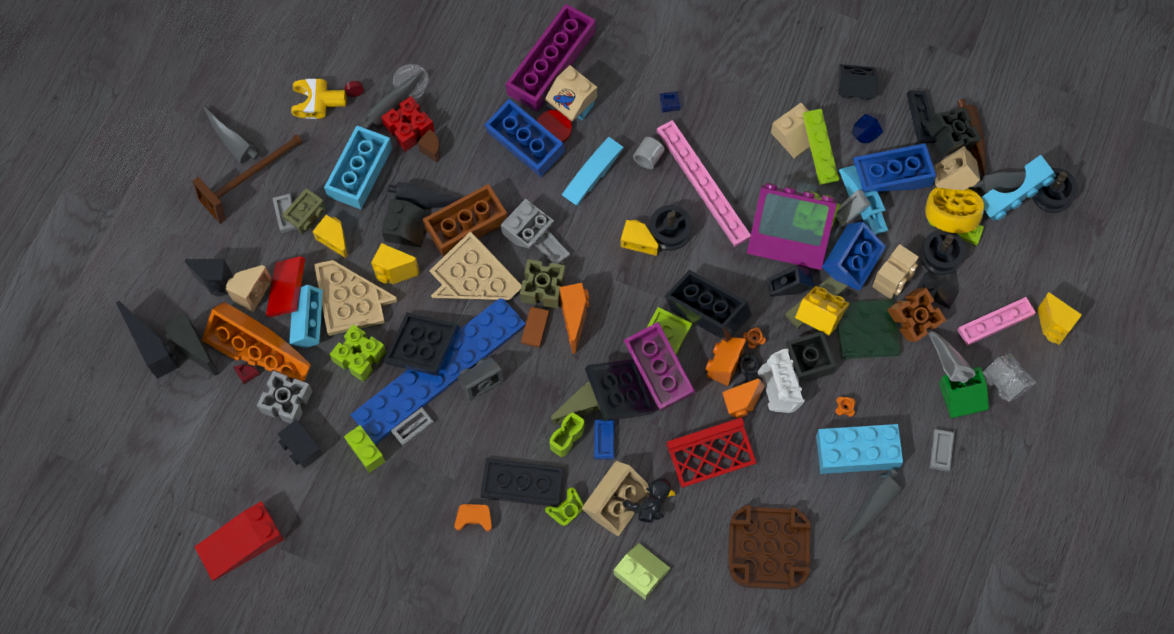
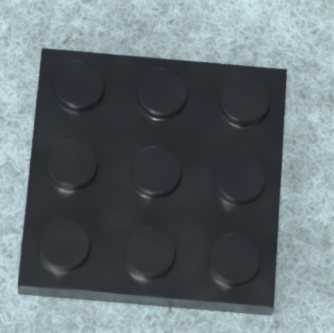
[384,312,460,376]
[585,359,655,422]

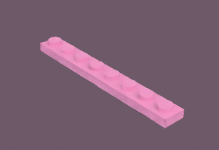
[657,120,751,247]

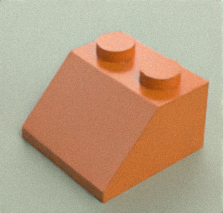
[705,338,746,386]

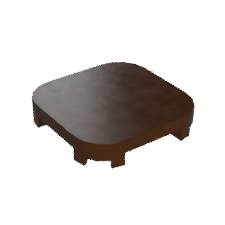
[728,505,811,590]

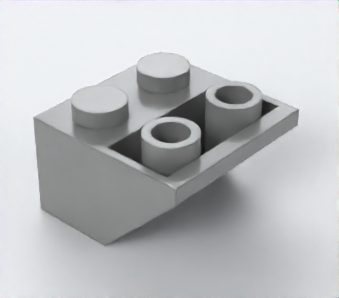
[501,199,554,249]

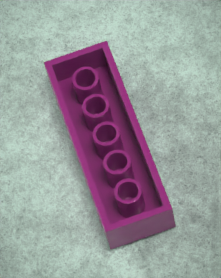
[506,4,596,112]

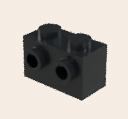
[277,419,323,468]

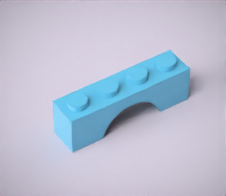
[981,155,1056,221]

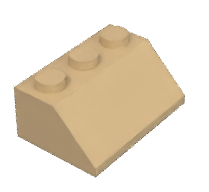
[582,461,650,537]

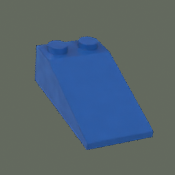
[853,144,936,192]

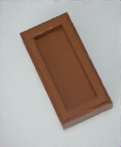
[521,307,549,348]

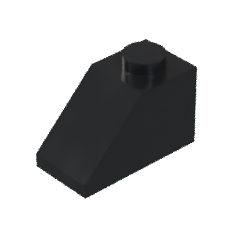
[768,266,814,297]

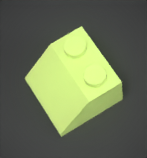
[614,543,671,600]

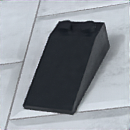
[116,301,178,379]

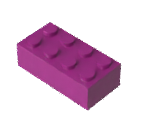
[624,322,696,411]

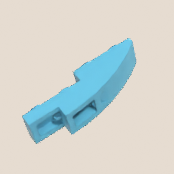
[839,165,888,235]

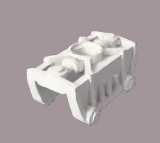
[758,349,805,413]

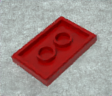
[266,256,305,317]

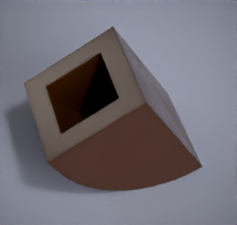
[418,130,441,163]

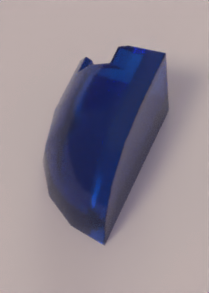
[852,113,883,144]

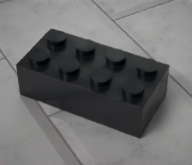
[665,270,752,342]

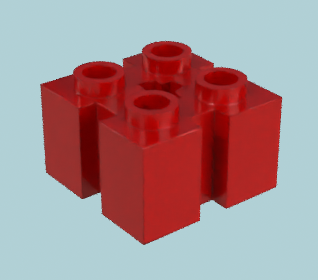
[381,96,435,152]

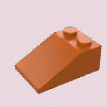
[559,283,589,354]

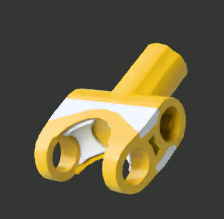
[291,79,347,119]

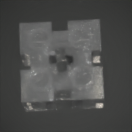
[982,353,1037,402]

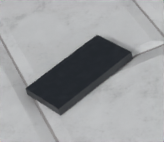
[480,458,564,507]

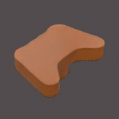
[454,504,492,532]

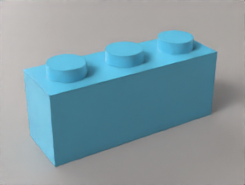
[289,285,323,349]

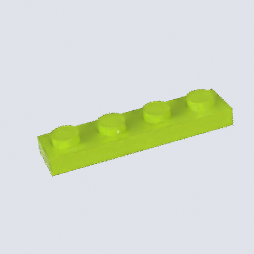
[802,109,839,185]

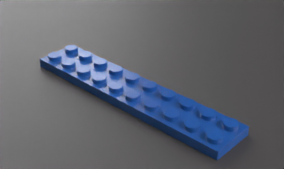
[350,298,526,445]

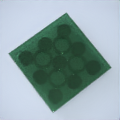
[837,299,900,360]

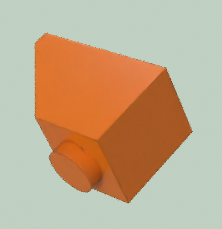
[722,379,765,418]

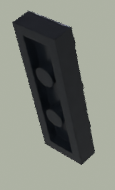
[907,90,937,143]

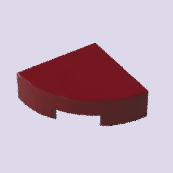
[233,365,261,384]

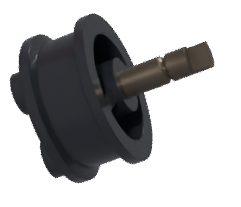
[1032,168,1078,213]
[649,205,691,251]
[920,230,966,275]

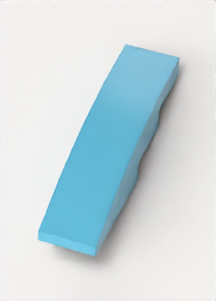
[562,137,624,206]

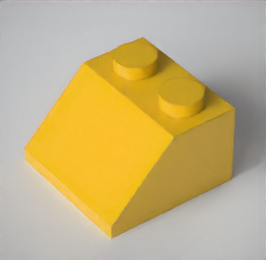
[371,243,420,284]
[1037,292,1082,345]

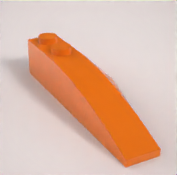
[201,302,311,382]

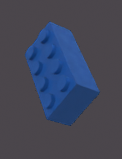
[484,99,566,177]

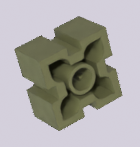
[520,259,566,309]

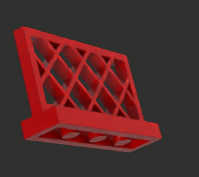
[666,418,756,488]

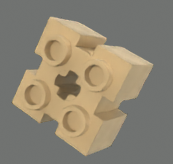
[872,244,919,299]

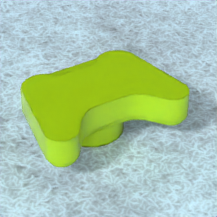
[545,487,584,526]

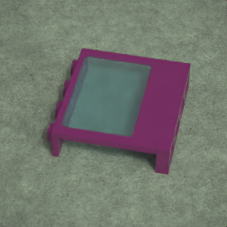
[747,183,837,270]

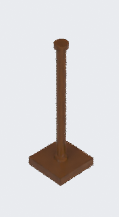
[192,134,302,224]

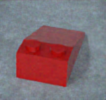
[195,501,284,581]

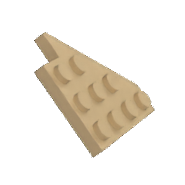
[430,231,522,300]
[314,260,397,336]

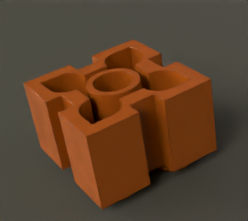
[887,288,946,342]

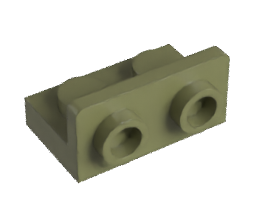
[282,188,326,234]

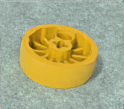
[925,188,984,233]

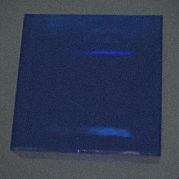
[659,91,680,113]

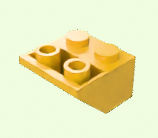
[795,286,850,335]

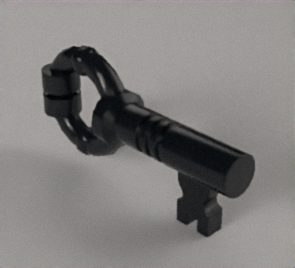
[738,353,763,398]

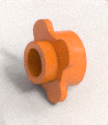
[743,327,766,349]
[835,397,856,417]

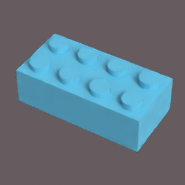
[324,126,393,210]
[816,424,903,474]

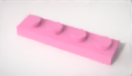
[958,297,1036,346]

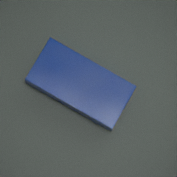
[594,420,614,459]

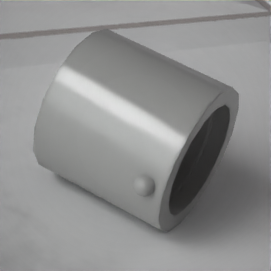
[633,137,665,169]

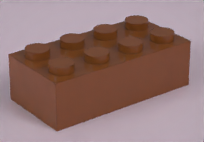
[423,184,508,257]

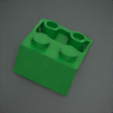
[939,367,989,419]

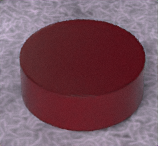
[345,81,364,97]

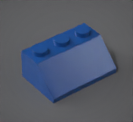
[822,222,886,290]

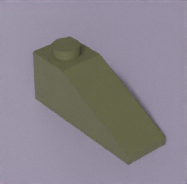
[551,381,600,425]

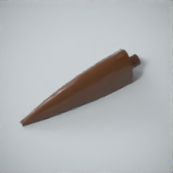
[957,99,986,176]

